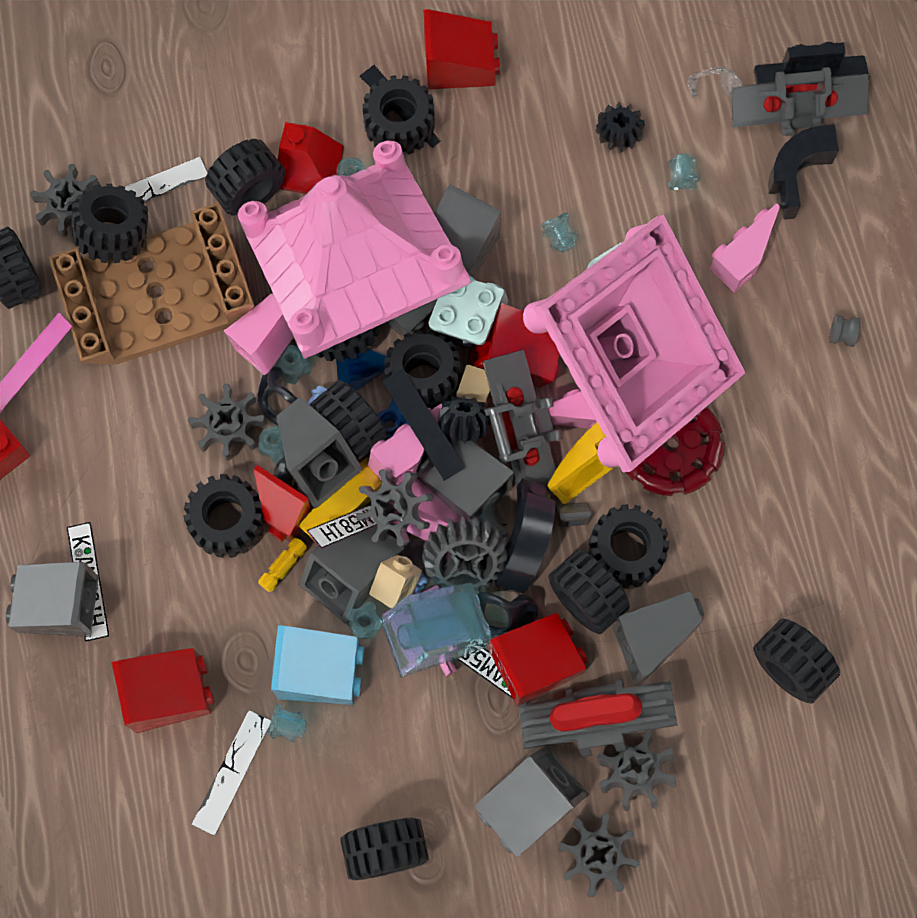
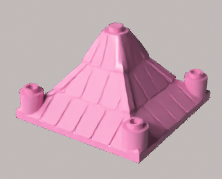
[238,141,471,359]
[523,214,745,472]

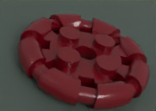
[625,407,725,496]

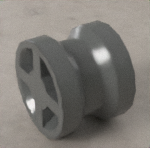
[829,314,860,347]

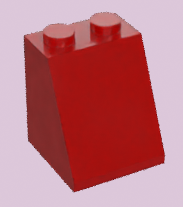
[423,9,500,90]
[466,303,559,388]
[489,613,588,707]
[111,648,214,733]

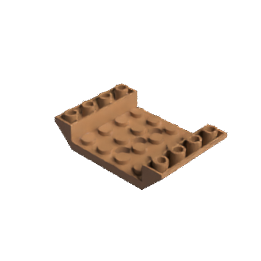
[49,202,254,365]

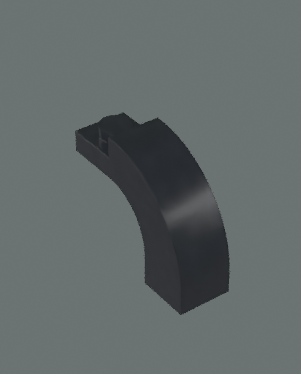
[768,124,839,219]
[496,478,555,593]

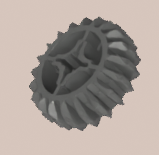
[422,516,508,594]

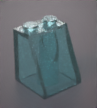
[380,583,492,677]

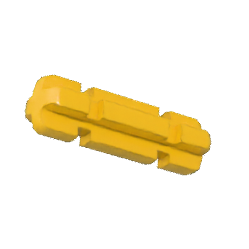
[258,538,307,592]

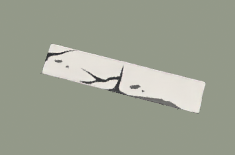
[125,157,208,201]
[192,710,271,836]

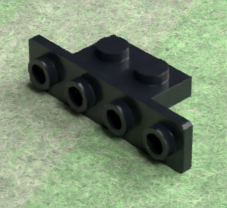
[754,42,870,84]

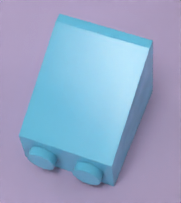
[271,625,364,705]

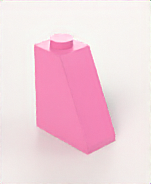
[224,293,294,375]

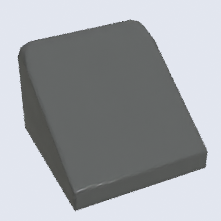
[556,502,591,527]

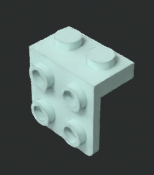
[429,276,508,345]

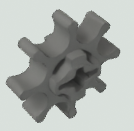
[30,164,100,237]
[188,384,266,461]
[356,469,433,546]
[598,731,677,811]
[557,814,640,897]

